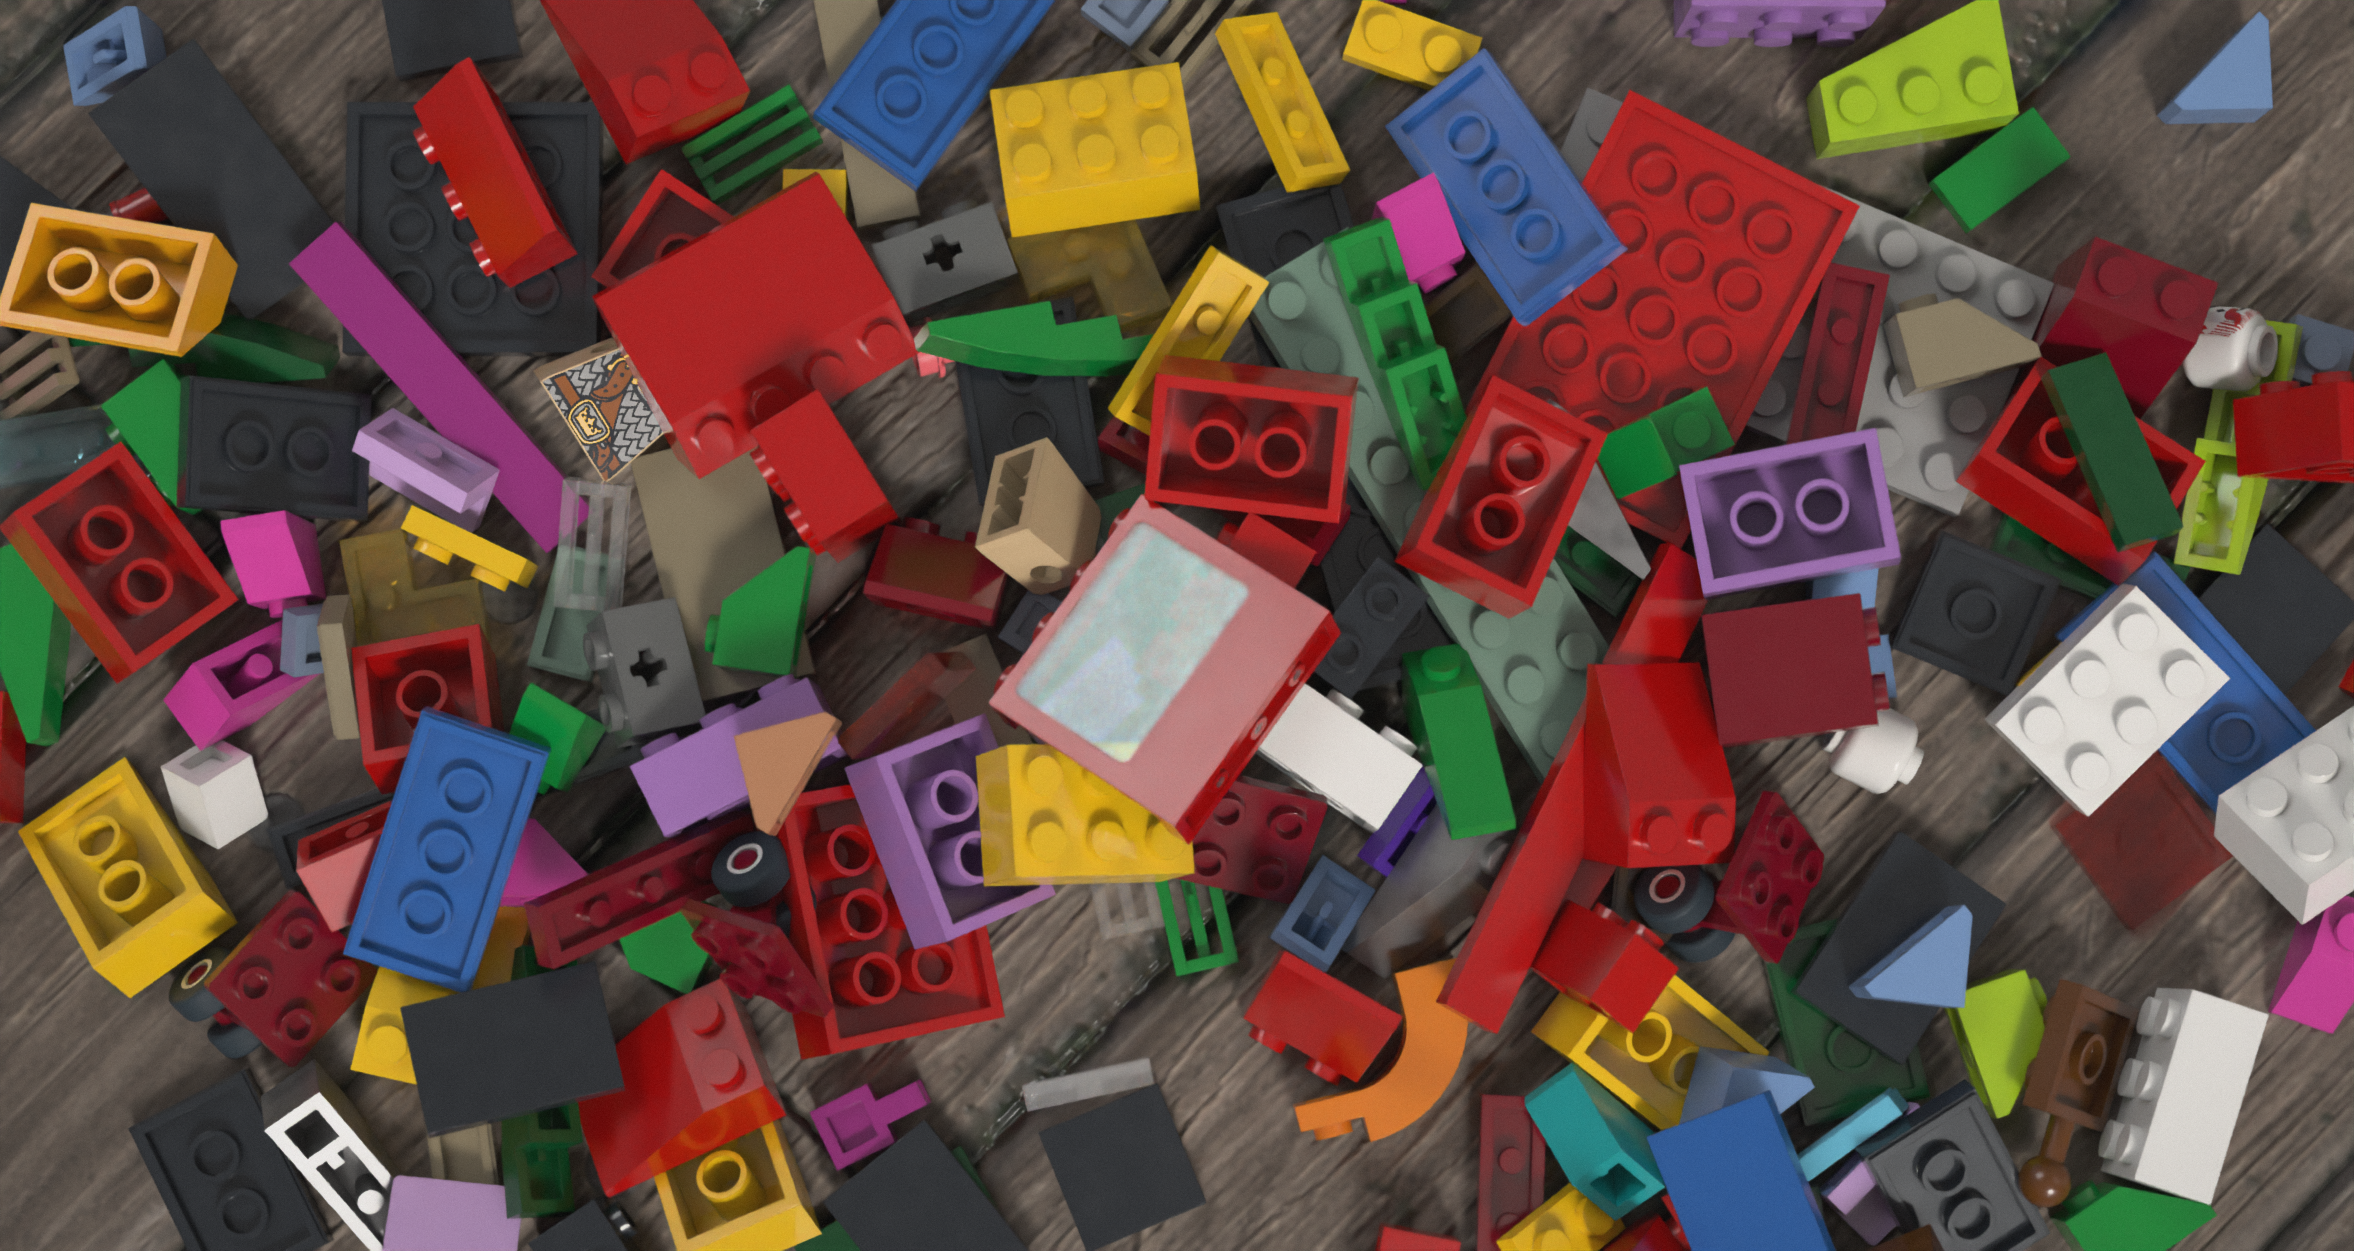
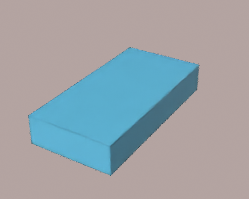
[1797,1087,1909,1181]

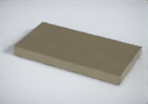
[631,445,816,703]

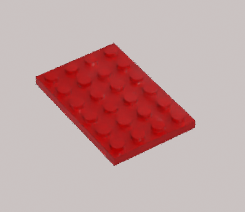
[1465,90,1860,549]

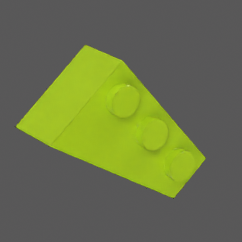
[1806,0,2019,159]

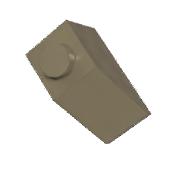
[1883,293,2041,397]

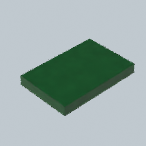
[1761,918,1930,1126]

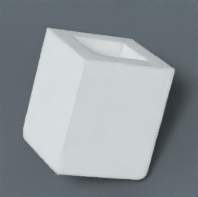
[161,740,268,849]

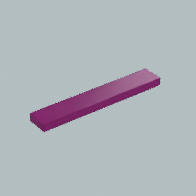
[289,221,597,553]

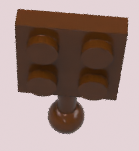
[2019,979,2140,1207]

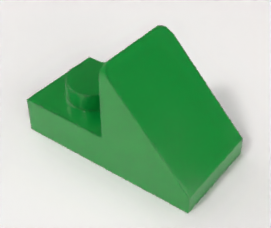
[1598,386,1735,500]

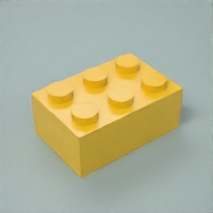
[990,62,1200,238]
[976,744,1195,886]

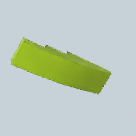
[2174,320,2303,575]

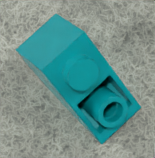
[1524,1062,1665,1221]

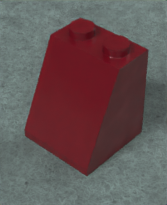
[2015,236,2218,419]
[1702,593,1890,748]

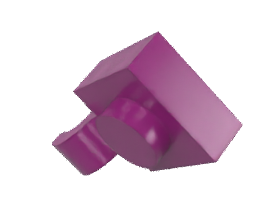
[809,1079,932,1171]

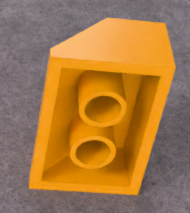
[0,203,238,357]

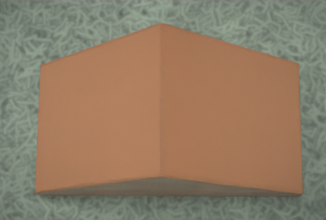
[733,712,843,836]

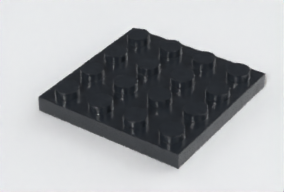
[342,102,604,356]

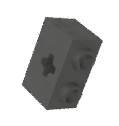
[872,200,1020,325]
[583,597,706,748]

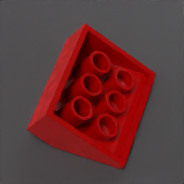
[592,171,920,479]
[751,784,1005,1060]

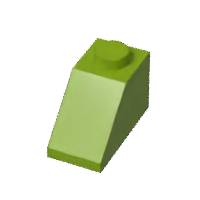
[1944,969,2048,1119]

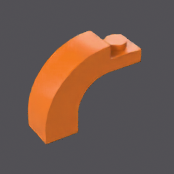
[1293,958,1468,1142]

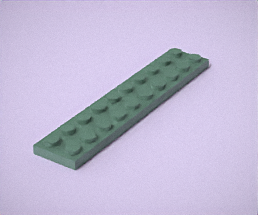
[1249,227,1609,786]

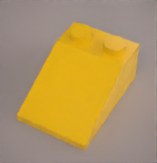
[18,757,238,998]
[350,907,531,1085]
[1531,975,1770,1131]
[654,1119,822,1251]

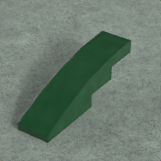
[68,313,341,383]
[501,945,583,1219]

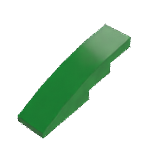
[1323,216,1467,491]
[914,301,1154,376]

